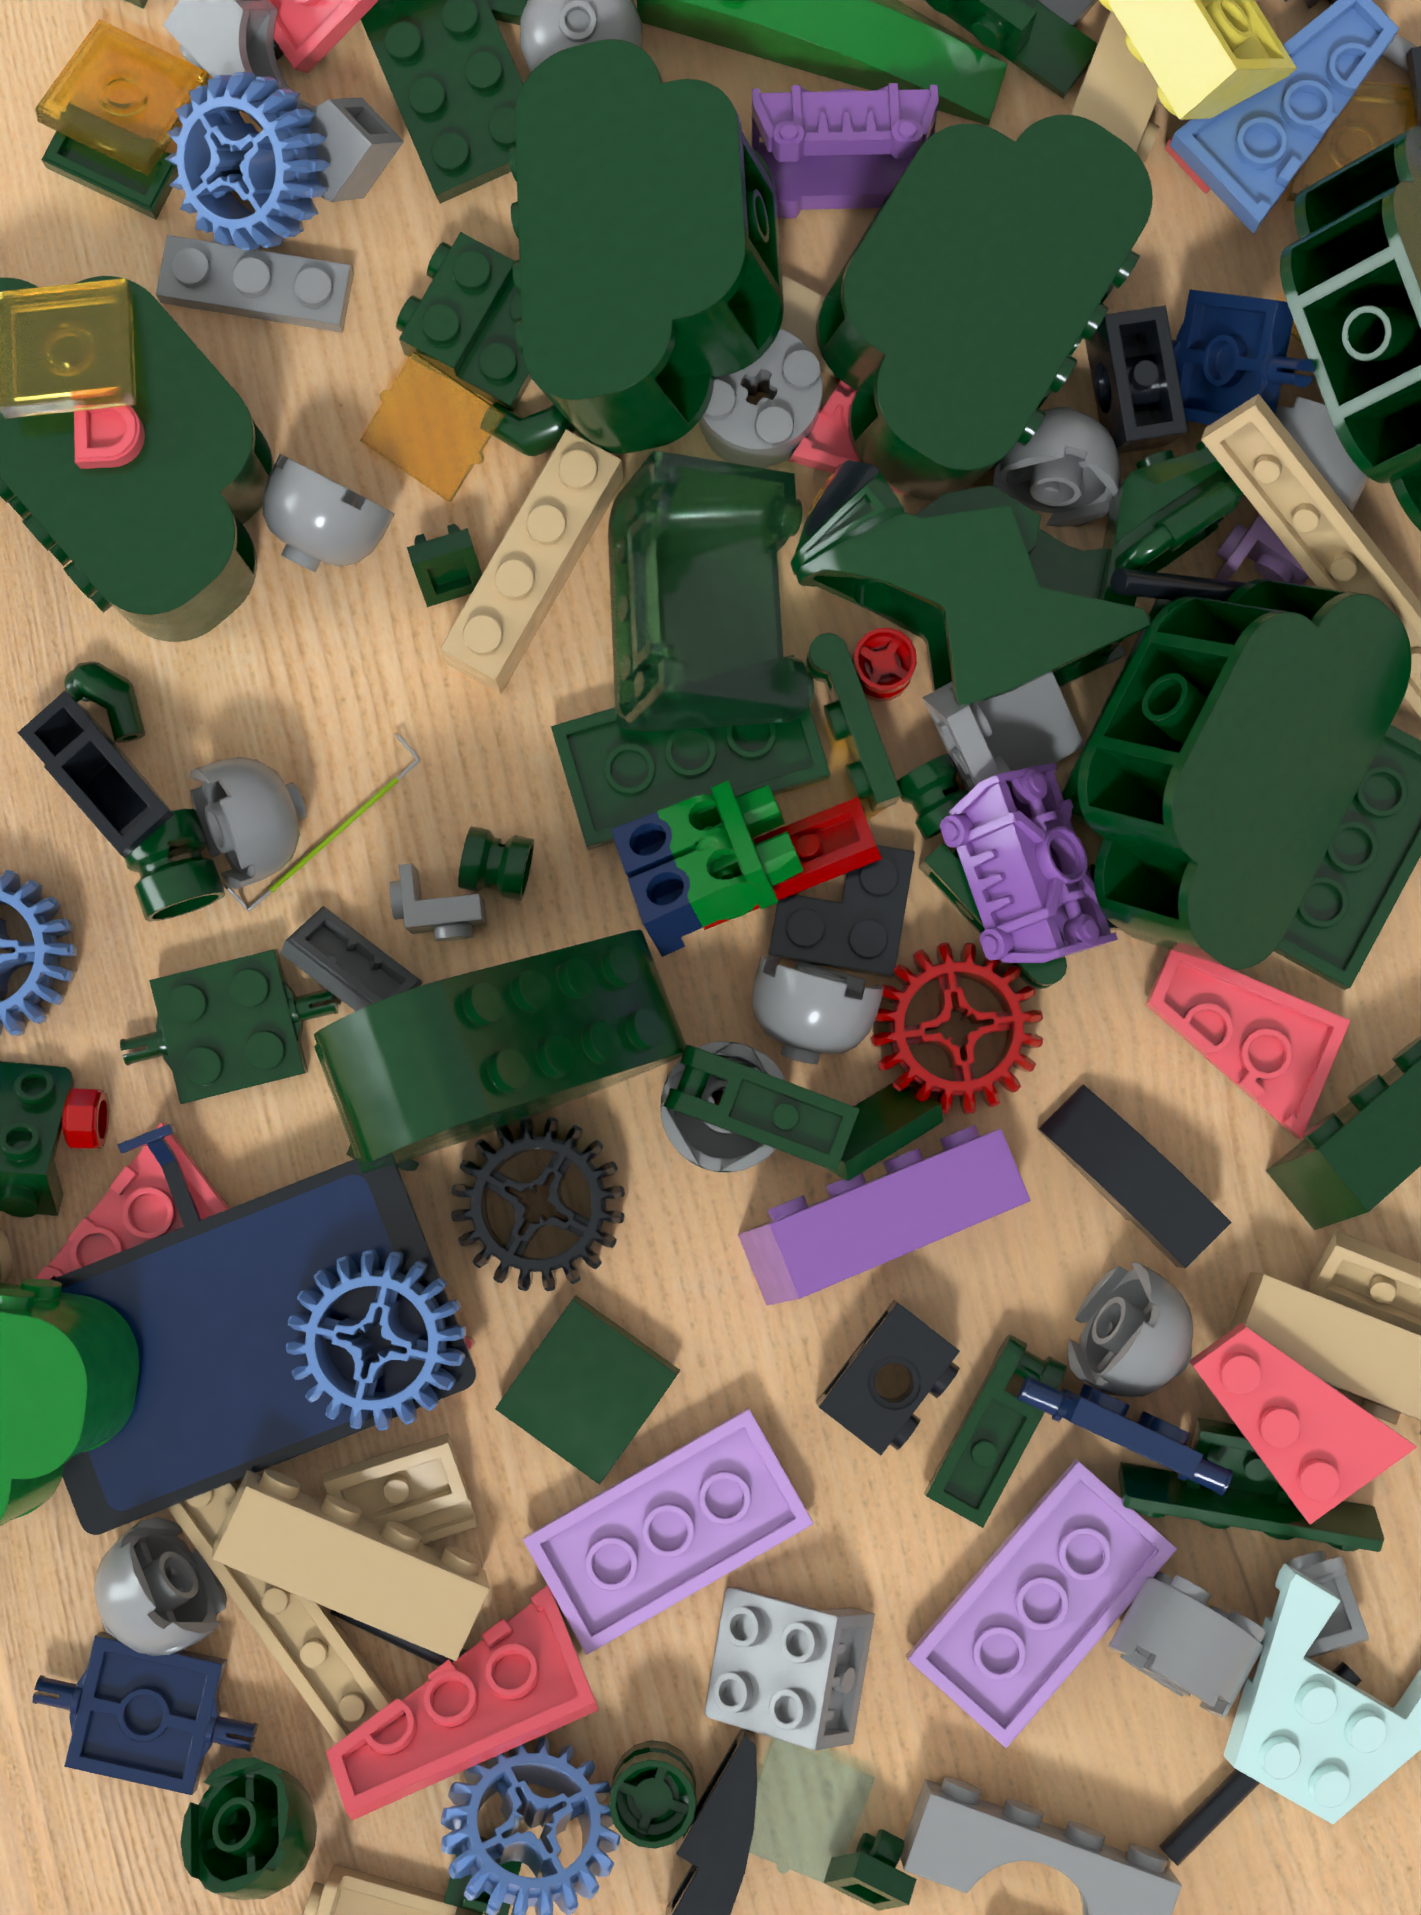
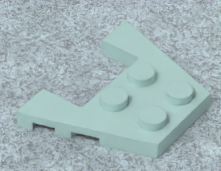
[1223,1563,1421,1824]

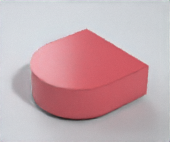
[74,397,145,469]

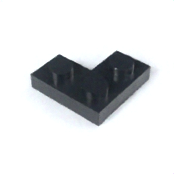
[768,845,915,978]

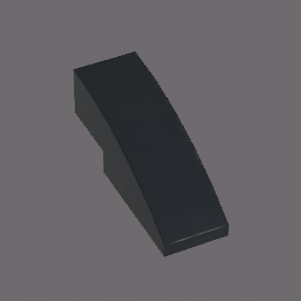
[17,690,174,858]
[1037,1084,1232,1268]
[666,1728,757,1915]

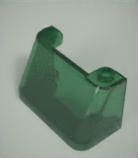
[608,450,814,732]

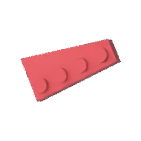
[35,1122,230,1280]
[326,1585,599,1821]

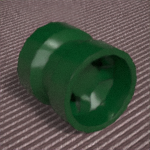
[897,753,969,840]
[458,826,534,901]

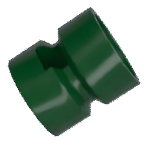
[124,809,225,922]
[609,1740,696,1849]

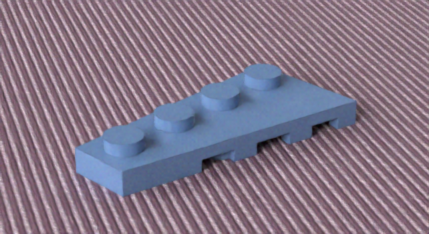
[1169,0,1399,234]

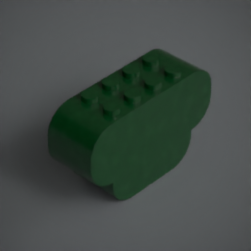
[509,39,784,454]
[816,115,1153,500]
[1280,126,1421,531]
[0,276,274,642]
[1077,579,1411,969]
[314,930,686,1174]

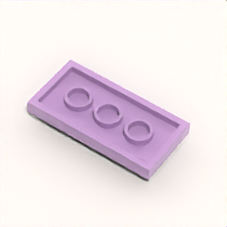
[523,1407,814,1655]
[906,1459,1177,1748]

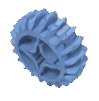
[165,72,331,250]
[0,870,78,1036]
[286,1249,467,1431]
[441,1737,621,1915]

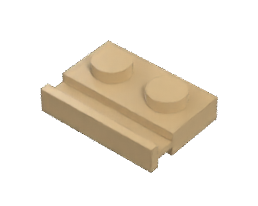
[323,1433,478,1544]

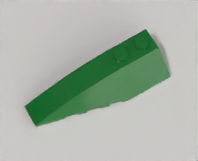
[637,0,1007,126]

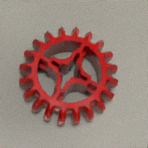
[870,942,1043,1115]

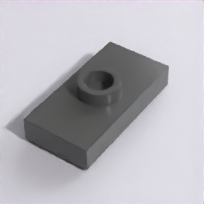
[280,906,423,1011]

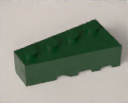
[1266,1036,1421,1230]

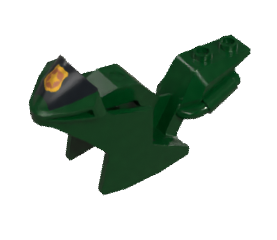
[790,441,1242,707]

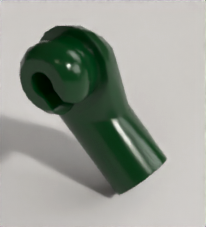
[481,402,576,456]
[64,661,145,743]

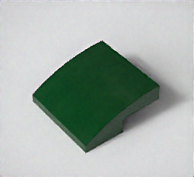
[495,1295,680,1485]

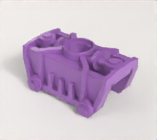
[751,83,939,218]
[940,763,1118,963]

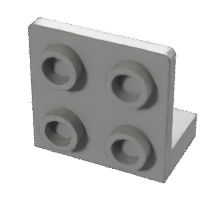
[923,672,1084,810]
[705,1587,875,1750]

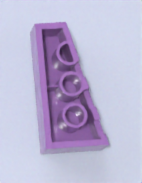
[738,1125,1031,1306]

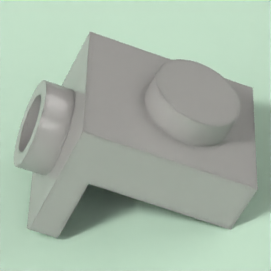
[390,863,487,941]
[1287,1551,1369,1658]

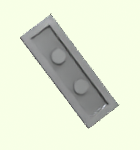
[156,235,354,333]

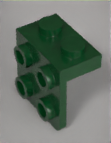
[0,1061,74,1218]

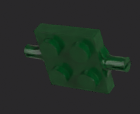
[120,949,339,1104]

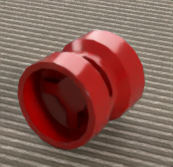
[852,628,917,702]

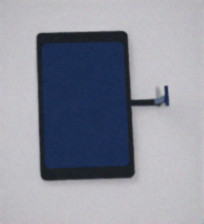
[52,1123,477,1535]

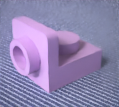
[1215,515,1309,584]

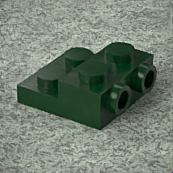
[396,232,532,411]

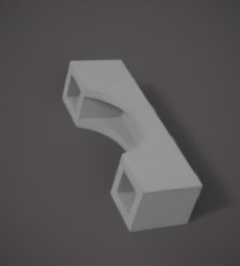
[163,0,404,202]
[901,1776,1182,1915]

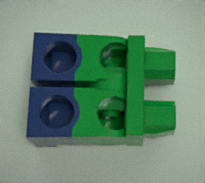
[610,780,804,957]

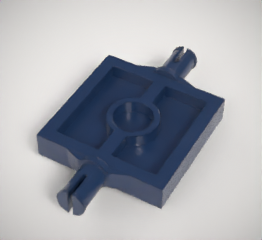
[1172,289,1315,425]
[1017,1375,1233,1496]
[32,1632,258,1795]

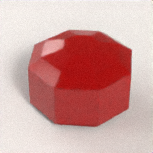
[62,1088,109,1149]

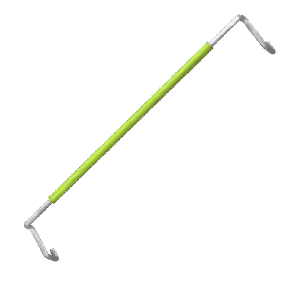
[224,733,421,911]

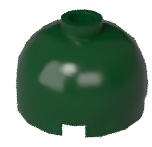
[180,1757,317,1900]

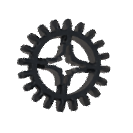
[451,1117,625,1291]

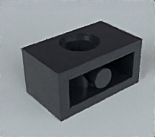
[1085,305,1188,454]
[816,1300,960,1456]

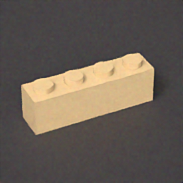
[1070,11,1164,162]
[440,430,624,694]
[1229,1272,1421,1435]
[212,1469,490,1661]

